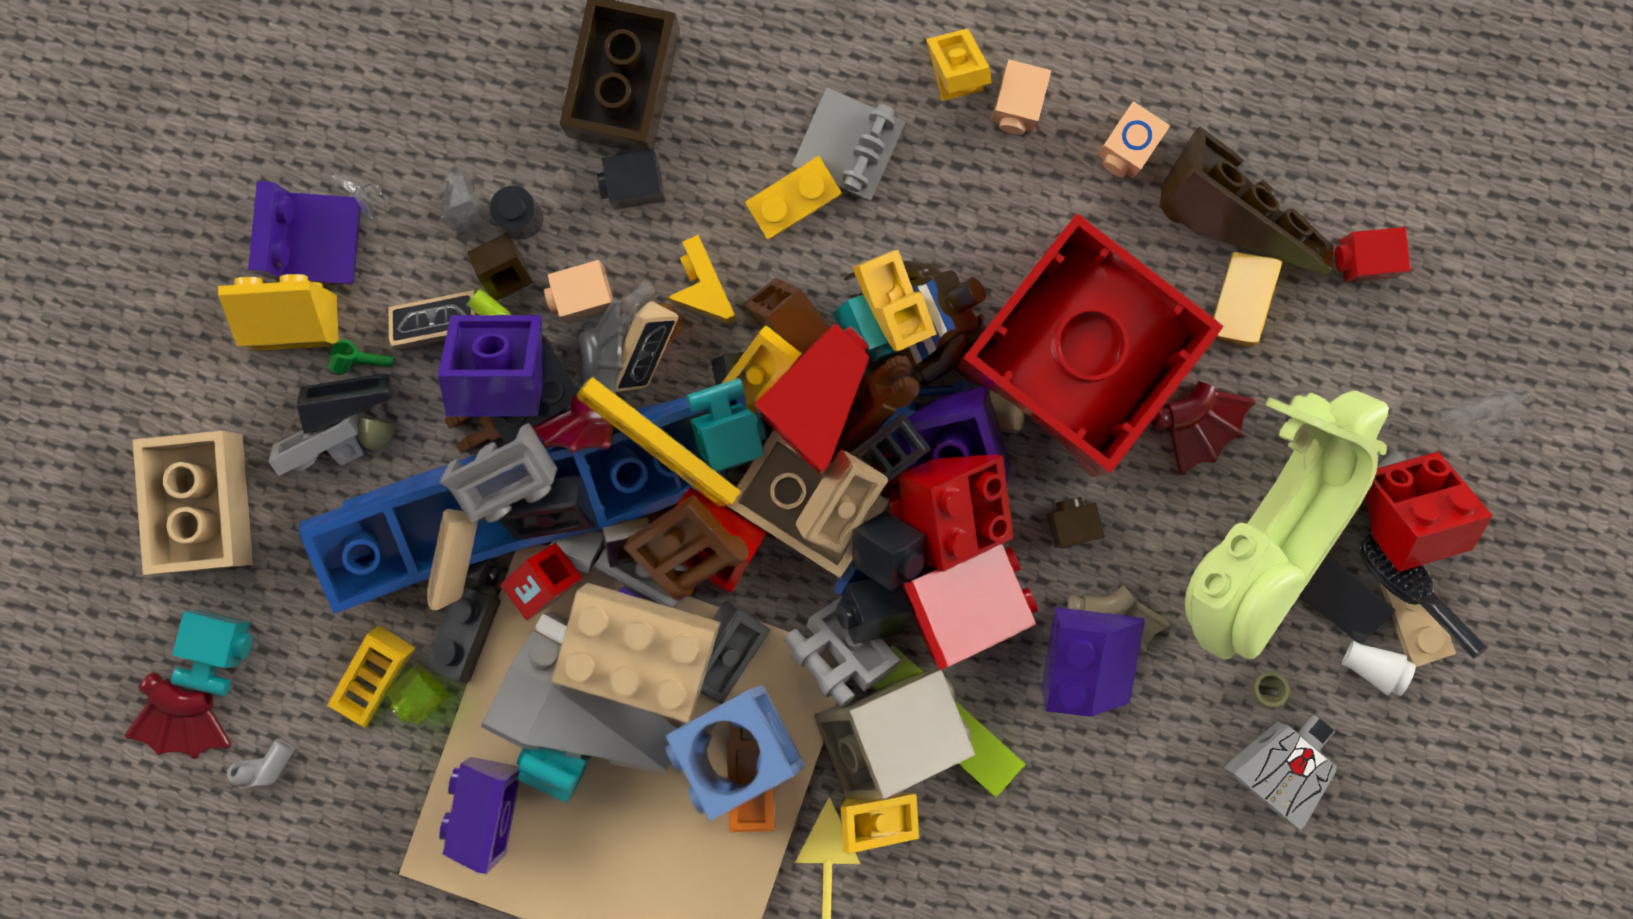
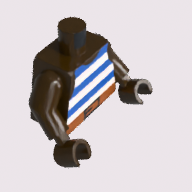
[844,260,986,386]

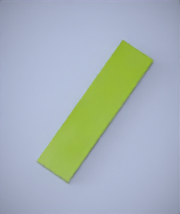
[873,644,1026,797]

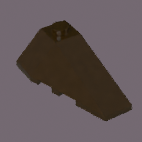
[1159,126,1333,275]

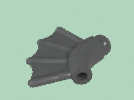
[578,299,626,394]

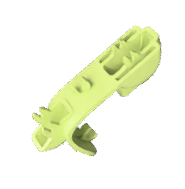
[1185,391,1389,660]

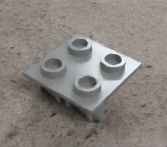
[791,87,906,201]

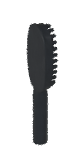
[1359,533,1488,659]

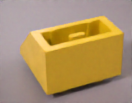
[218,274,339,351]

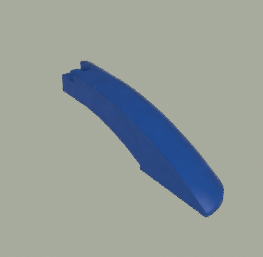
[299,396,747,614]

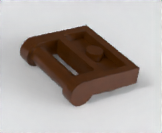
[624,495,749,601]

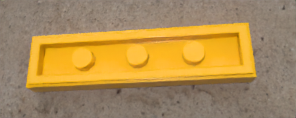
[576,377,741,506]

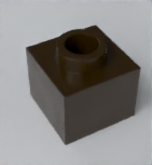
[468,233,534,301]
[1047,496,1105,548]

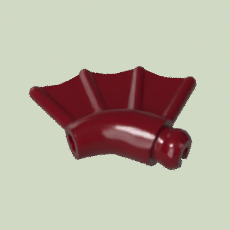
[1152,381,1256,475]
[532,393,616,453]
[125,672,231,759]

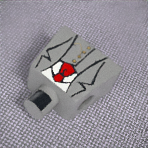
[1224,715,1337,831]

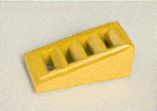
[327,625,415,728]

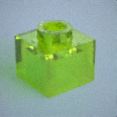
[385,665,452,726]

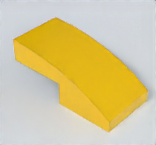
[853,250,937,351]

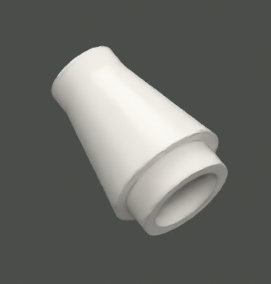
[1342,641,1416,696]

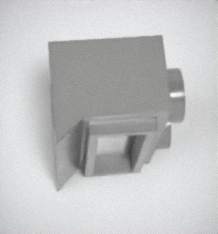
[440,423,557,523]

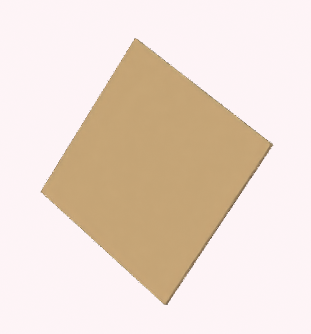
[399,544,840,919]

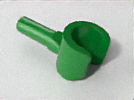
[327,339,394,374]

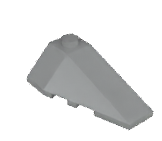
[481,631,677,774]

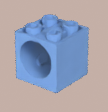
[665,685,806,821]

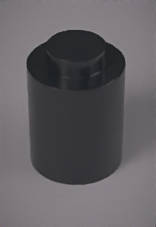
[490,186,543,239]

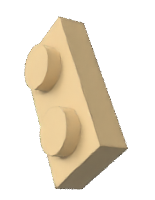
[1380,583,1456,667]

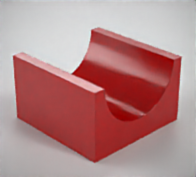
[954,213,1224,477]

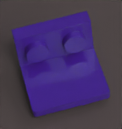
[248,181,362,285]

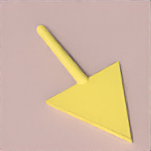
[795,797,861,919]

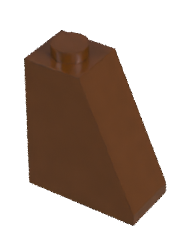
[743,278,830,363]

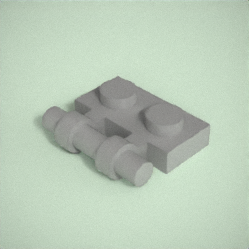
[783,596,901,708]

